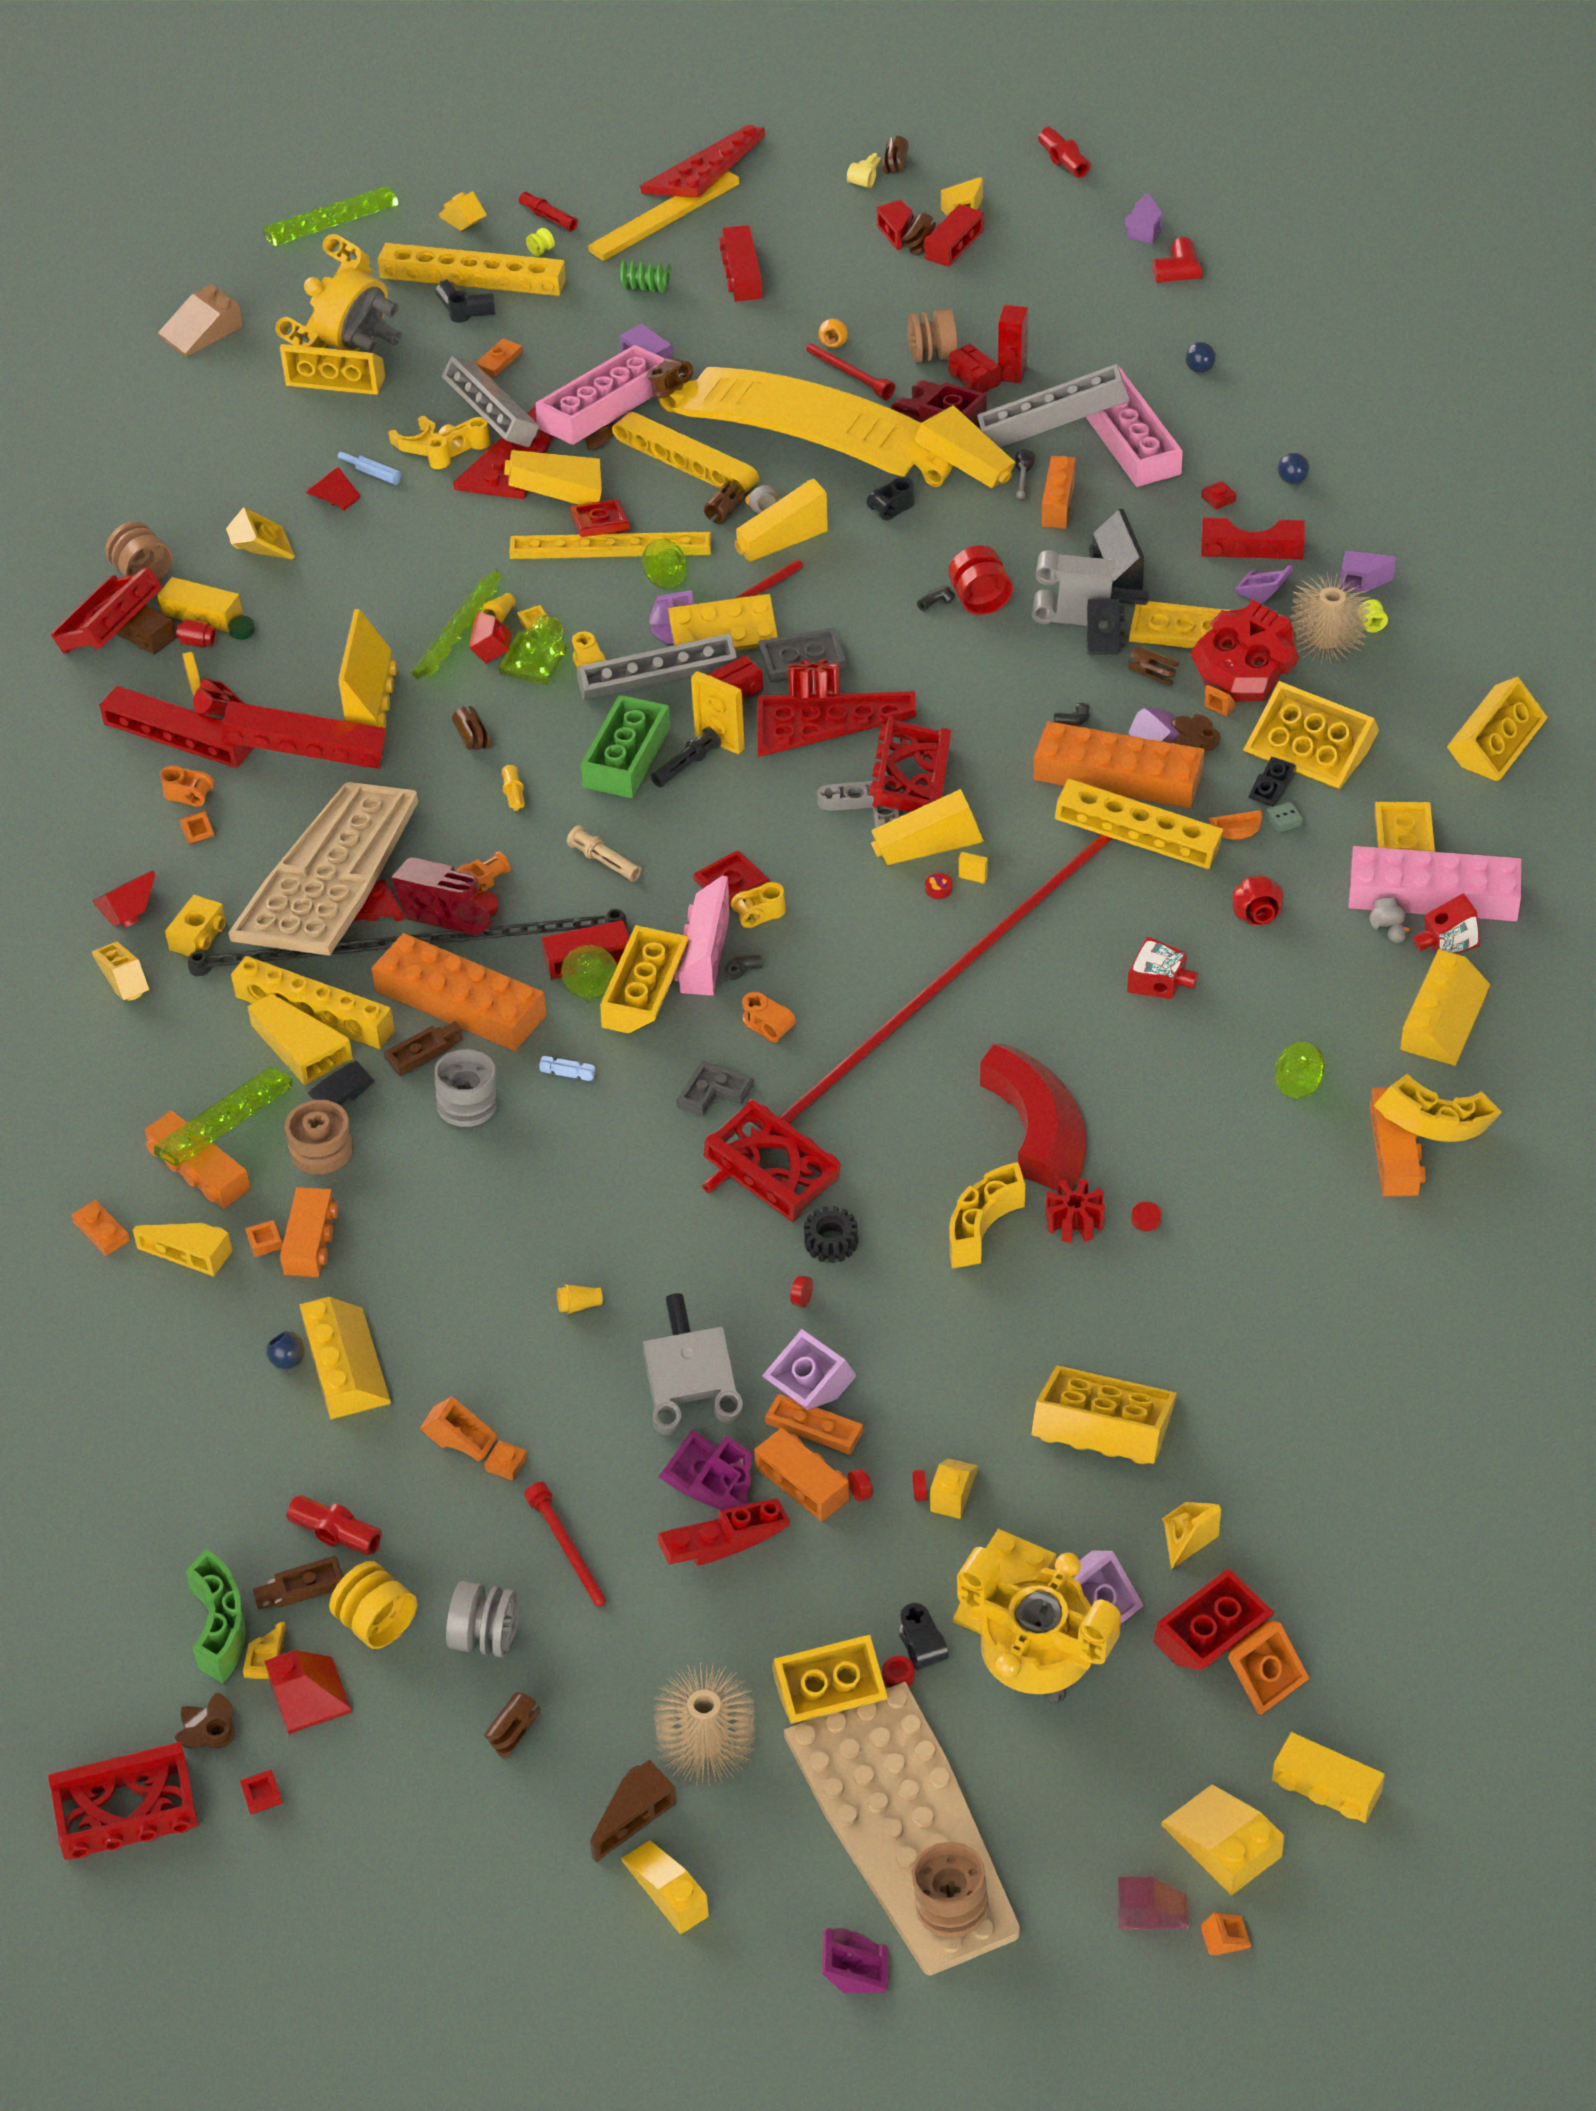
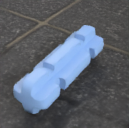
[539,1055,596,1081]

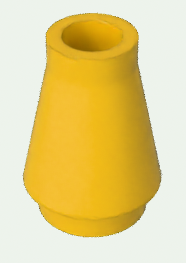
[482,593,516,623]
[557,1284,603,1314]

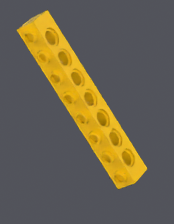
[378,243,566,296]

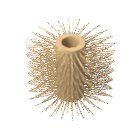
[1290,573,1371,666]
[653,1662,755,1786]

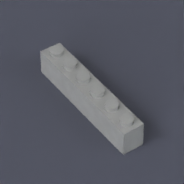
[441,356,539,447]
[977,364,1130,448]
[577,634,737,700]

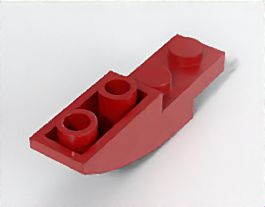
[657,1498,790,1566]

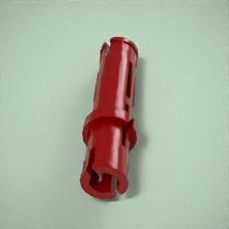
[518,191,578,232]

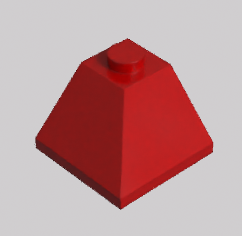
[92,870,155,928]
[264,1650,352,1734]

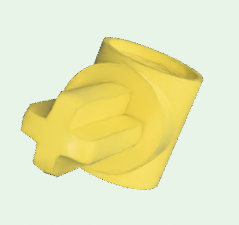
[847,153,881,188]

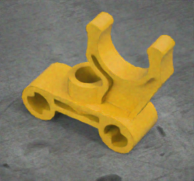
[388,416,492,469]

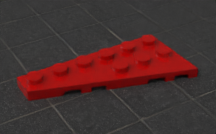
[640,125,766,197]
[453,405,554,500]
[757,691,916,757]

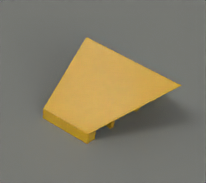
[1162,1502,1221,1570]

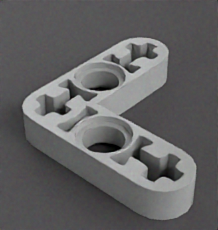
[817,781,899,828]

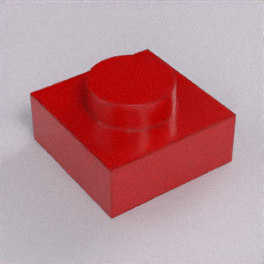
[1201,481,1237,510]
[239,1769,283,1815]

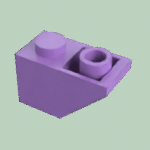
[1125,193,1162,244]
[1339,550,1397,593]

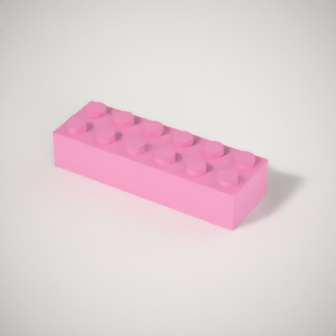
[536,345,665,445]
[1076,367,1183,487]
[1348,846,1521,921]

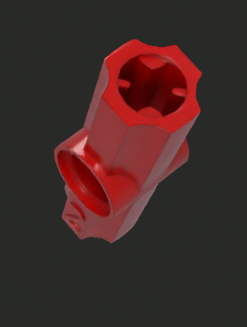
[1038,126,1090,178]
[286,1495,382,1556]

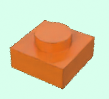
[245,1220,282,1257]
[484,1440,528,1481]

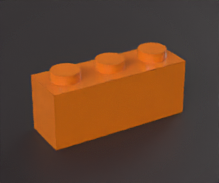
[1041,456,1076,529]
[280,1187,338,1277]
[754,1427,849,1522]

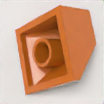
[1228,1621,1310,1715]

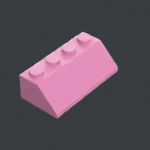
[675,876,730,996]

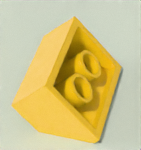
[772,1635,888,1724]

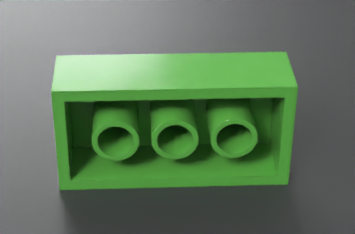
[580,695,671,799]

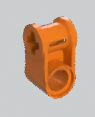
[160,765,215,807]
[742,992,796,1043]

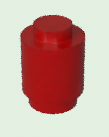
[176,619,216,648]

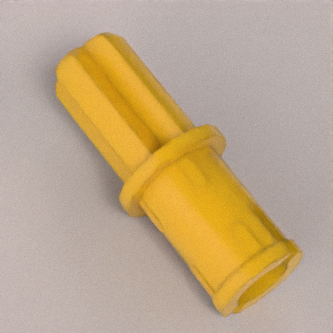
[501,765,525,811]

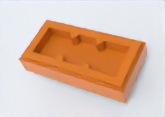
[475,338,523,377]

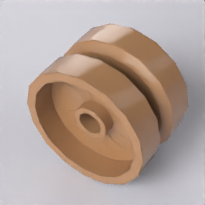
[284,1100,353,1174]

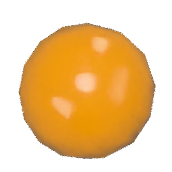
[818,318,848,349]

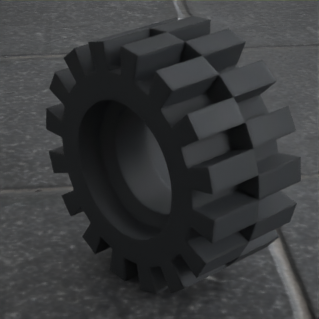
[804,1206,858,1263]

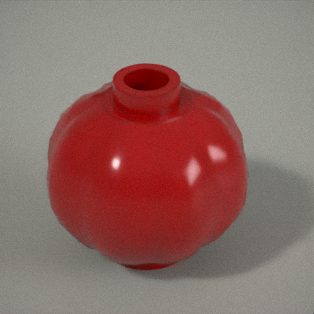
[1232,875,1284,926]

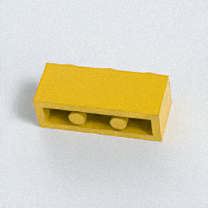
[157,577,243,632]
[1272,1732,1385,1823]

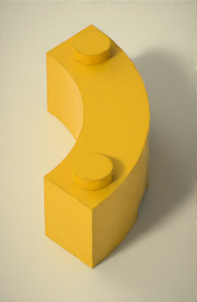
[1374,1074,1502,1142]
[949,1162,1025,1269]

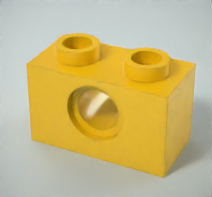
[165,894,226,957]

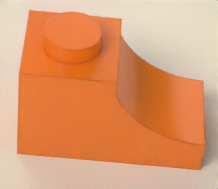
[420,1396,498,1462]

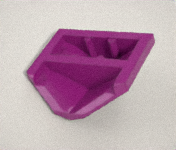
[822,1928,888,1993]

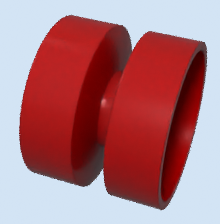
[948,545,1013,615]

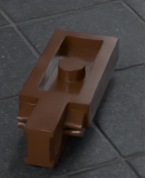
[384,1021,463,1076]
[253,1556,343,1610]

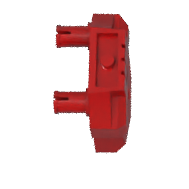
[1190,599,1299,702]

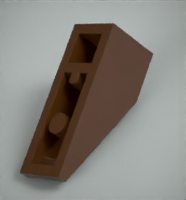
[590,1759,677,1862]

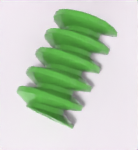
[620,259,671,293]

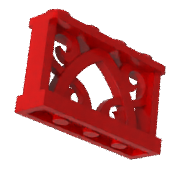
[51,567,163,654]
[869,716,951,812]
[703,1099,841,1223]
[48,1741,199,1860]

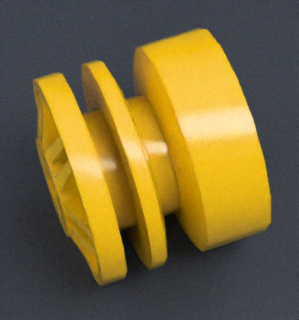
[329,1561,418,1649]

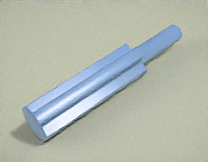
[338,452,402,485]

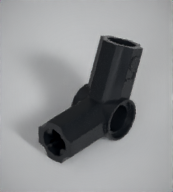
[435,279,495,323]

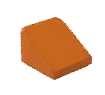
[1204,685,1236,717]
[179,811,215,845]
[1201,1912,1251,1955]

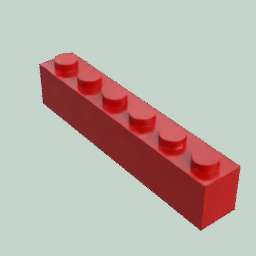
[99,686,253,769]
[221,701,386,769]

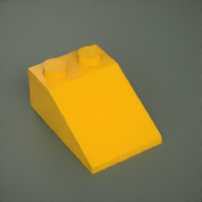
[953,1528,1056,1635]
[1161,1784,1285,1896]

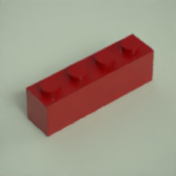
[718,225,762,302]

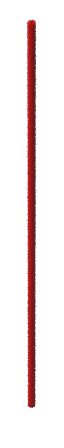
[702,801,1143,1193]

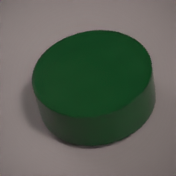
[228,616,255,640]

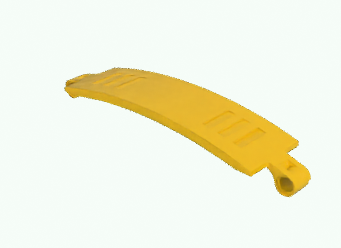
[659,367,953,487]

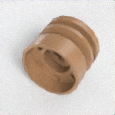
[907,308,957,364]
[105,521,173,582]
[912,1841,989,1938]

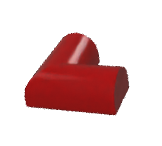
[1152,237,1202,283]
[193,678,246,718]

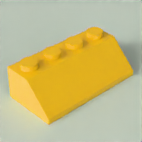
[280,344,385,395]
[1447,676,1548,781]
[600,925,689,1034]
[1400,949,1490,1066]
[299,1297,391,1420]

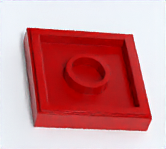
[570,499,630,537]
[693,850,770,908]

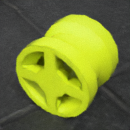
[526,228,555,257]
[1357,599,1388,633]

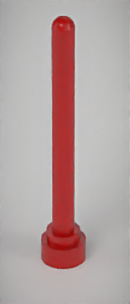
[806,343,895,400]
[733,560,803,599]
[524,1482,606,1607]

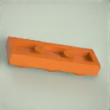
[765,1393,864,1455]

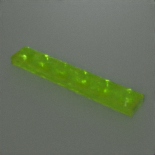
[263,186,398,246]
[410,569,503,680]
[154,1066,293,1167]

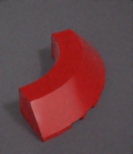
[980,1043,1086,1192]

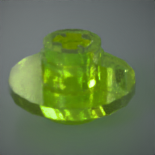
[642,538,687,589]
[561,945,617,1003]
[1275,1042,1325,1099]

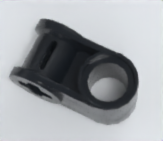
[866,477,914,521]
[899,1603,949,1670]

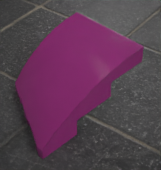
[658,1429,752,1510]

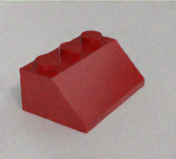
[1153,1568,1274,1671]

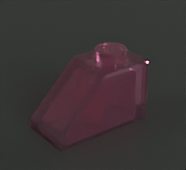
[1117,1877,1189,1929]

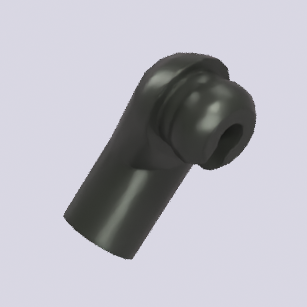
[917,586,955,611]
[1054,703,1091,726]
[725,954,762,980]

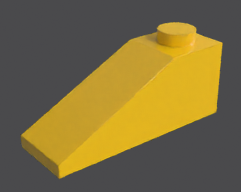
[92,942,149,1001]
[133,1223,232,1277]
[622,1840,709,1935]

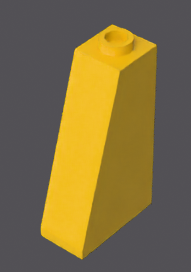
[914,405,1016,488]
[504,450,602,505]
[735,479,828,562]
[871,789,984,865]
[247,994,353,1085]

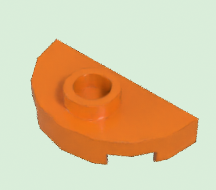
[1208,810,1262,840]

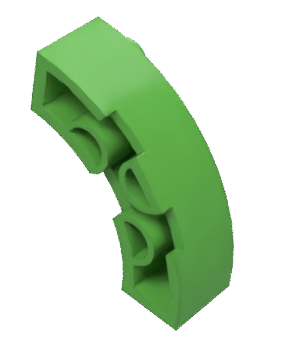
[185,1549,246,1684]

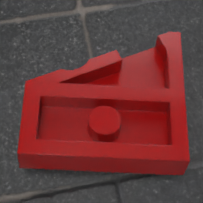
[353,879,404,921]

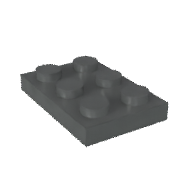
[759,627,846,682]

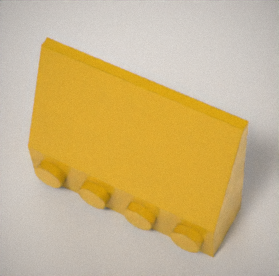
[338,609,397,728]
[1243,681,1379,790]
[1031,1365,1177,1464]

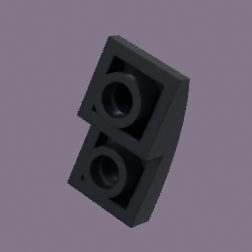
[1248,756,1297,807]
[308,1060,375,1105]

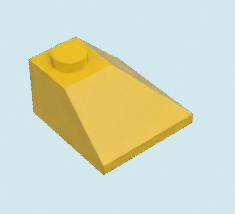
[226,507,295,559]

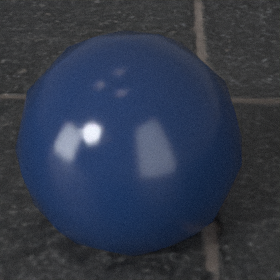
[1185,342,1216,373]
[1277,453,1309,484]
[266,1331,305,1369]

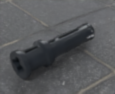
[651,727,721,788]

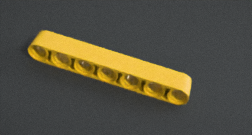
[612,412,760,495]

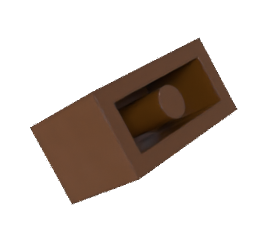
[117,604,176,655]

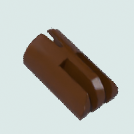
[882,136,909,174]
[902,213,936,255]
[704,481,746,523]
[1128,646,1179,686]
[452,706,492,750]
[484,1692,541,1758]

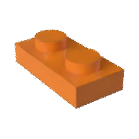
[71,1200,130,1256]

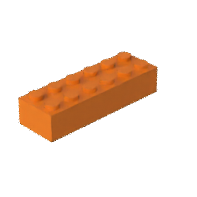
[1033,721,1204,809]
[371,933,547,1052]

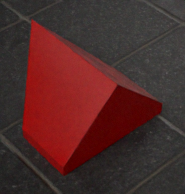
[306,466,360,511]

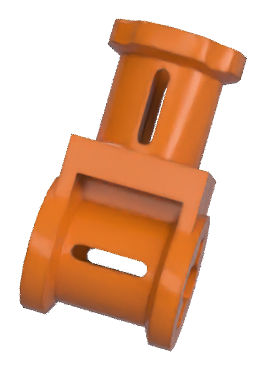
[456,851,511,895]

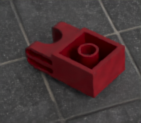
[890,380,987,427]
[391,857,492,935]

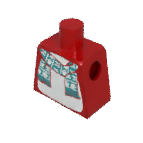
[1412,893,1480,954]
[1127,937,1199,999]

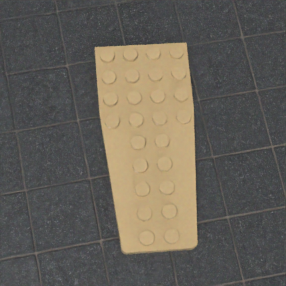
[228,782,419,956]
[784,1682,1020,1975]

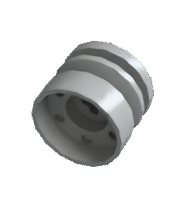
[435,1049,497,1127]
[446,1580,519,1658]

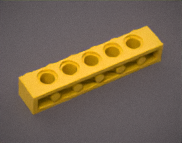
[1055,779,1223,870]
[231,956,395,1050]

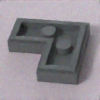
[676,1061,754,1116]

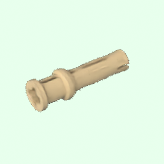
[566,825,642,882]

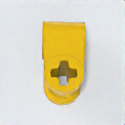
[572,631,605,671]
[730,882,786,928]

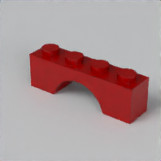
[1201,517,1305,560]

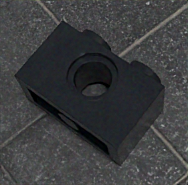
[1087,599,1125,655]

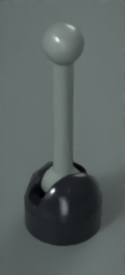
[1014,449,1035,500]

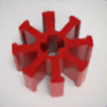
[788,659,840,698]
[1045,1178,1105,1243]

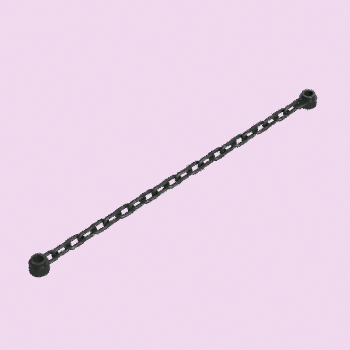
[187,909,627,976]

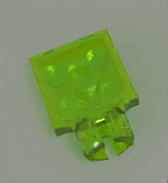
[498,615,567,685]

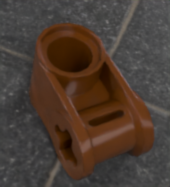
[647,357,693,399]

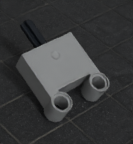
[1032,550,1149,628]
[643,1293,743,1435]

